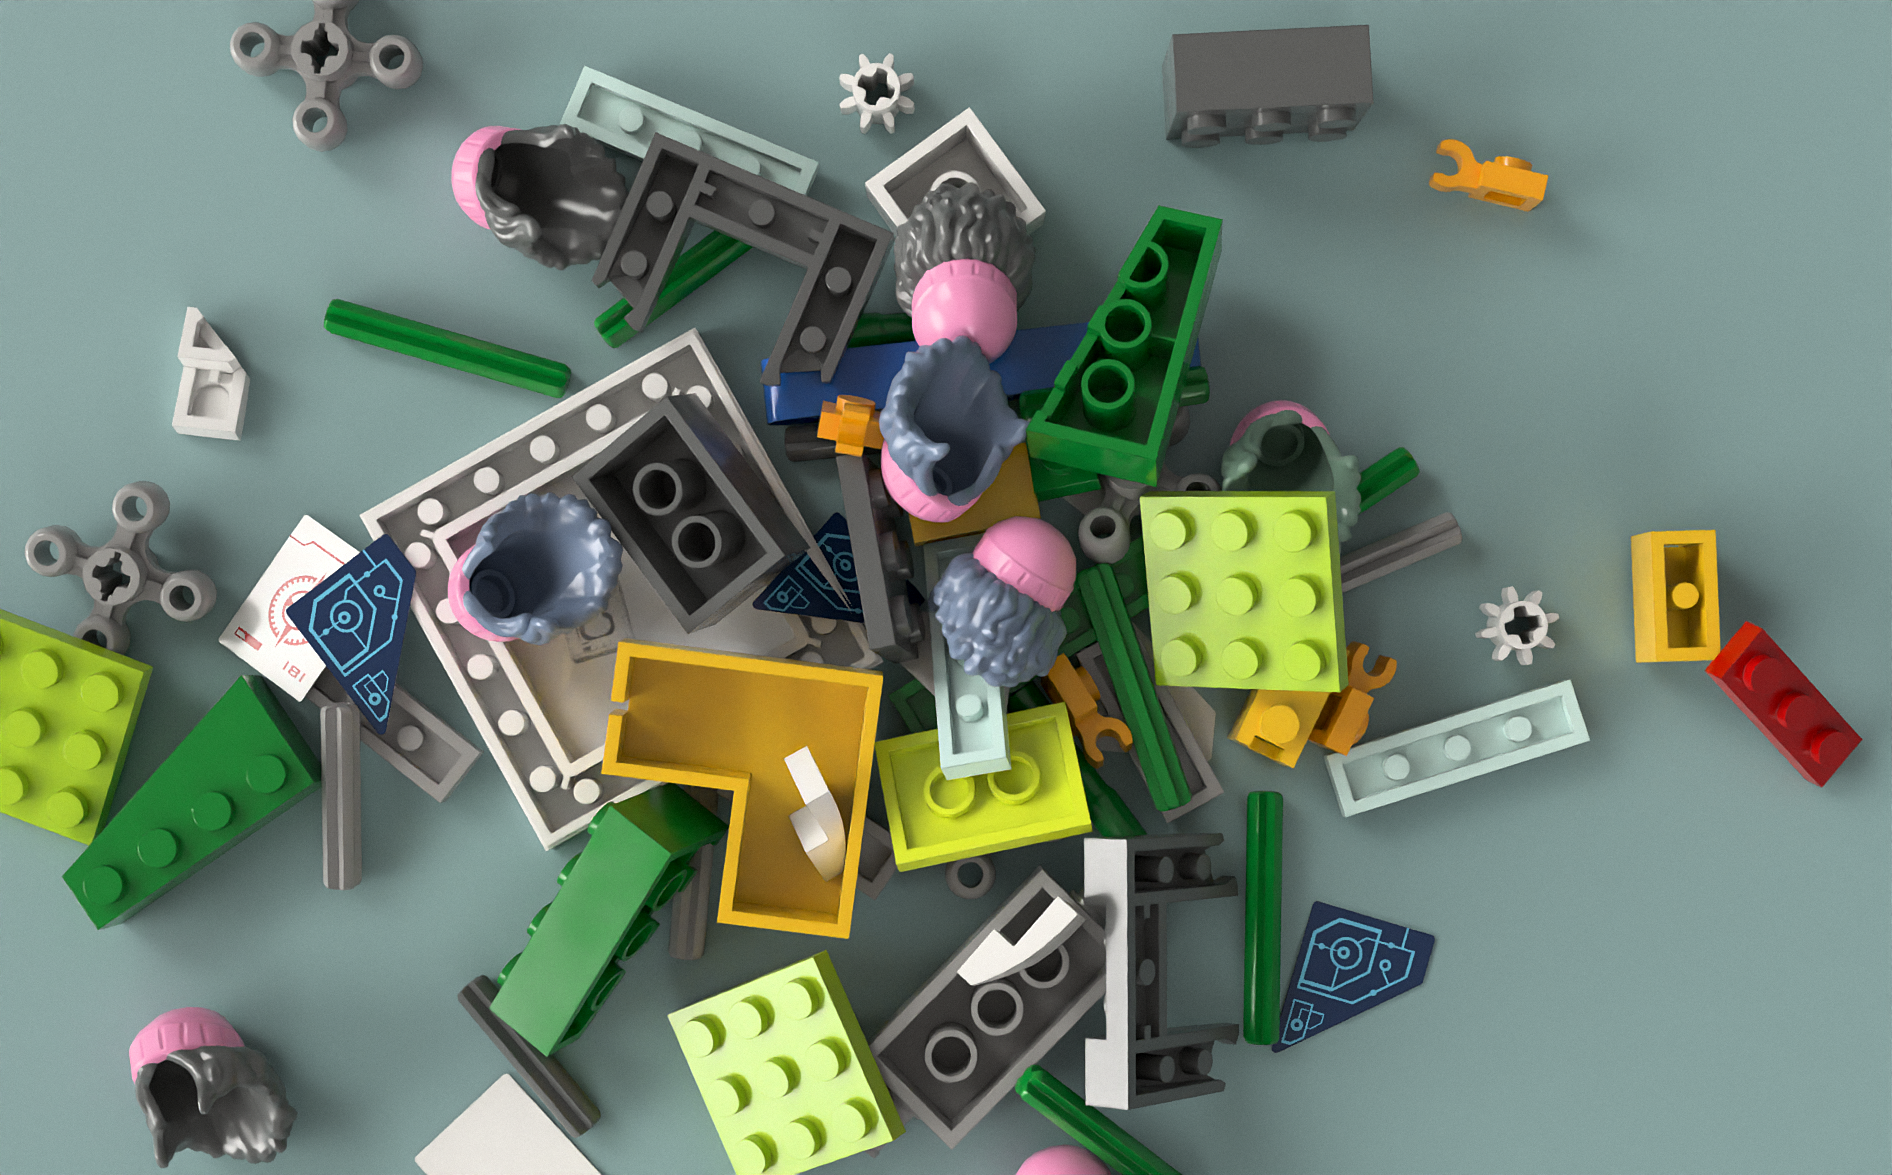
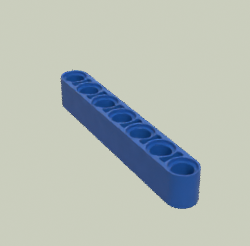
[760,322,1202,426]

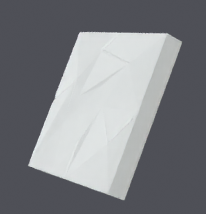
[360,328,884,851]

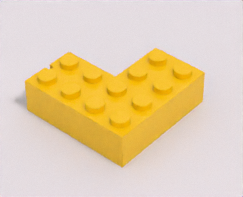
[601,638,883,939]

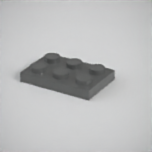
[836,453,925,664]

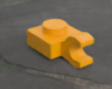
[1428,139,1549,212]
[817,395,884,457]
[1308,641,1397,756]
[1041,653,1133,769]

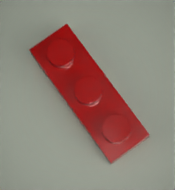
[1704,621,1863,788]

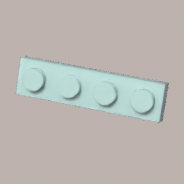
[560,66,820,196]
[923,533,1012,780]
[1323,679,1590,817]

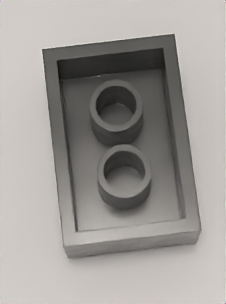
[1162,25,1373,148]
[572,393,811,634]

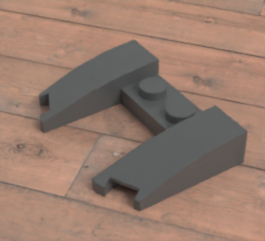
[592,132,895,387]
[1084,833,1239,1110]

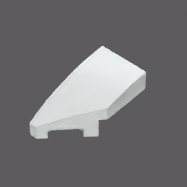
[172,307,250,441]
[784,746,846,882]
[957,896,1087,986]

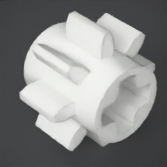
[839,53,915,134]
[1475,586,1559,665]

